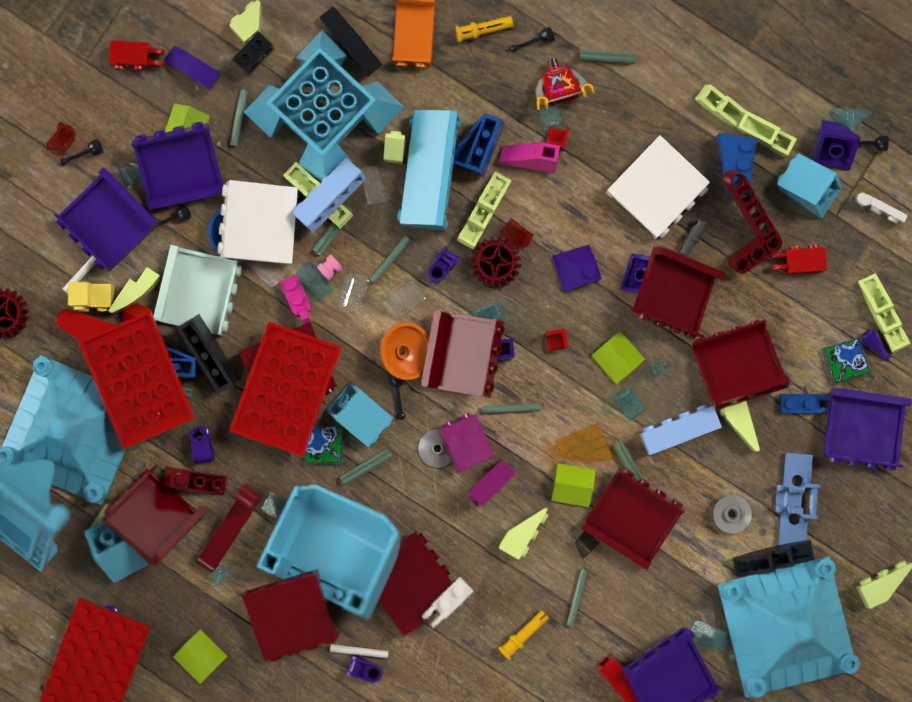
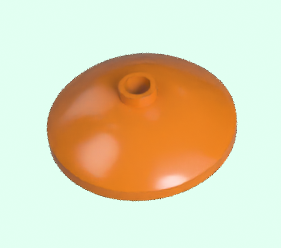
[380,322,430,380]

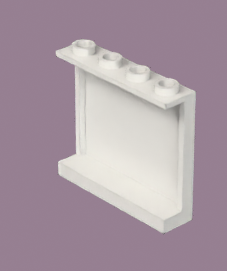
[606,135,710,240]
[218,180,298,265]

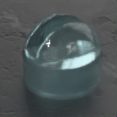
[652,360,668,376]

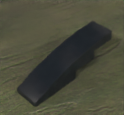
[319,6,382,77]
[733,540,814,577]

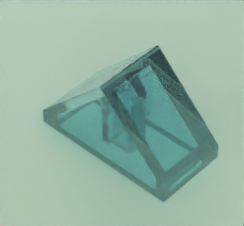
[829,108,871,131]
[296,260,334,302]
[470,300,505,320]
[612,386,645,421]
[691,619,730,652]

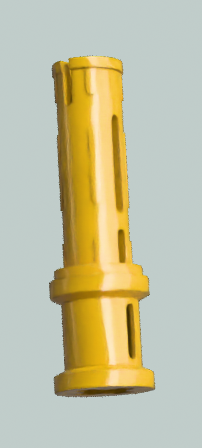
[455,16,514,43]
[498,610,550,661]

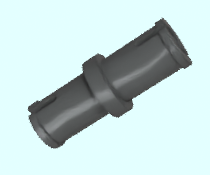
[678,219,707,257]

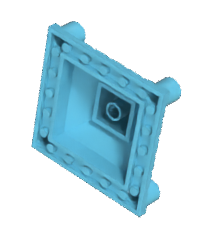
[0,355,127,505]
[0,459,69,572]
[717,556,860,698]

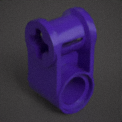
[428,246,461,283]
[190,426,215,464]
[345,654,384,683]

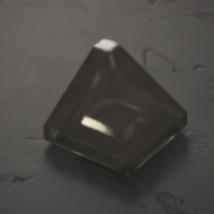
[574,531,599,559]

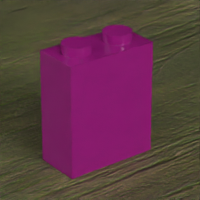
[438,413,495,473]
[468,460,516,506]

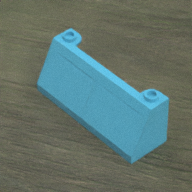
[397,110,461,231]

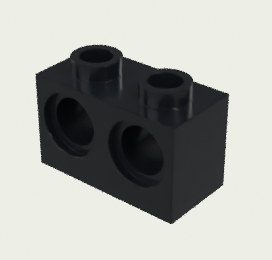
[232,31,274,77]

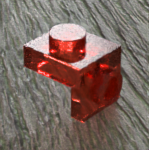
[46,122,76,156]
[500,218,534,250]

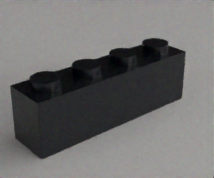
[177,314,240,393]

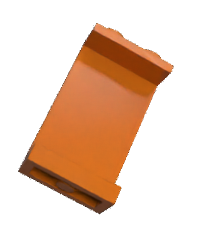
[392,0,435,69]

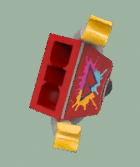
[535,58,594,110]

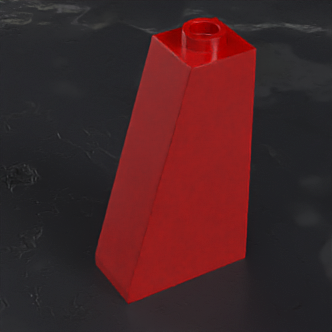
[55,308,116,341]
[596,654,639,702]

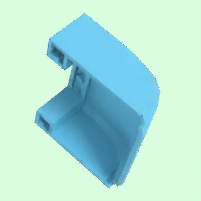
[257,485,400,619]

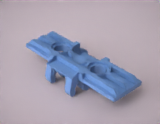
[775,453,821,545]

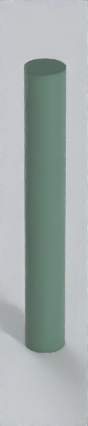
[230,90,248,147]
[369,235,411,284]
[483,403,540,414]
[566,569,588,627]

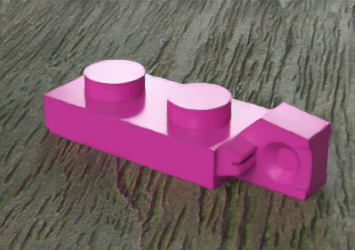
[280,275,312,325]

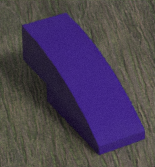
[164,45,221,91]

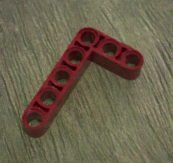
[723,170,782,274]
[196,483,264,573]

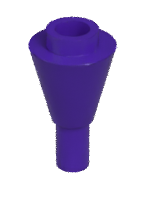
[861,329,891,361]

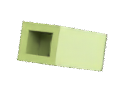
[229,0,262,45]
[384,131,406,164]

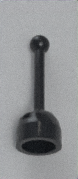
[510,27,555,52]
[859,136,889,151]
[59,139,104,166]
[152,204,192,232]
[388,375,405,420]

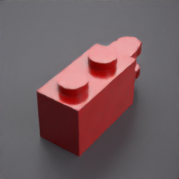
[109,40,165,71]
[770,244,827,275]

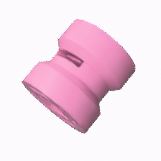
[317,254,343,281]

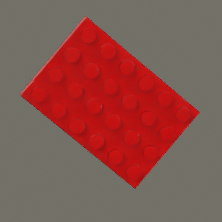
[78,311,196,449]
[230,321,342,457]
[39,598,152,702]

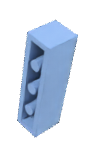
[292,158,367,233]
[640,404,722,455]

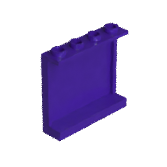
[131,122,224,210]
[54,167,159,271]
[823,388,911,471]
[622,627,723,702]

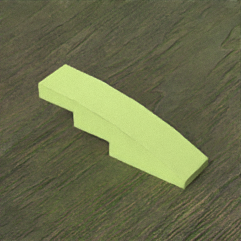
[283,162,353,229]
[457,172,512,250]
[858,273,911,353]

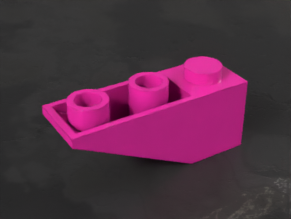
[499,142,560,174]

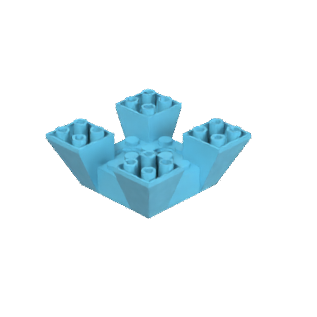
[244,30,405,184]

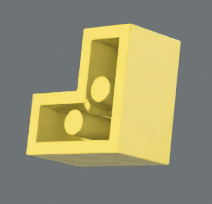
[68,282,114,312]

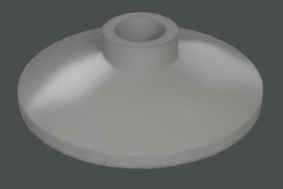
[418,429,452,468]
[713,495,752,534]

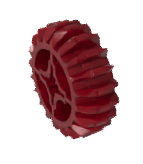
[470,237,522,288]
[0,288,30,340]

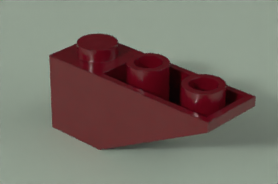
[162,466,227,495]

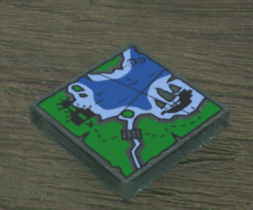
[822,337,871,385]
[304,425,344,464]

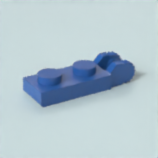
[780,394,830,414]

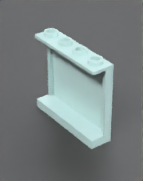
[153,245,242,336]

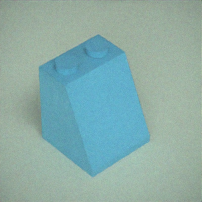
[777,153,843,219]
[326,381,393,447]
[84,522,148,583]

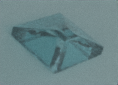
[539,105,563,129]
[118,161,142,189]
[261,493,287,519]
[213,566,232,586]

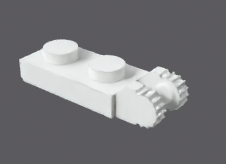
[854,192,907,224]
[422,577,474,628]

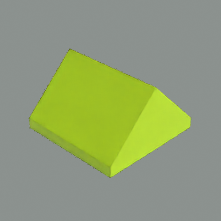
[165,104,210,132]
[591,331,645,384]
[551,463,595,507]
[173,629,228,684]

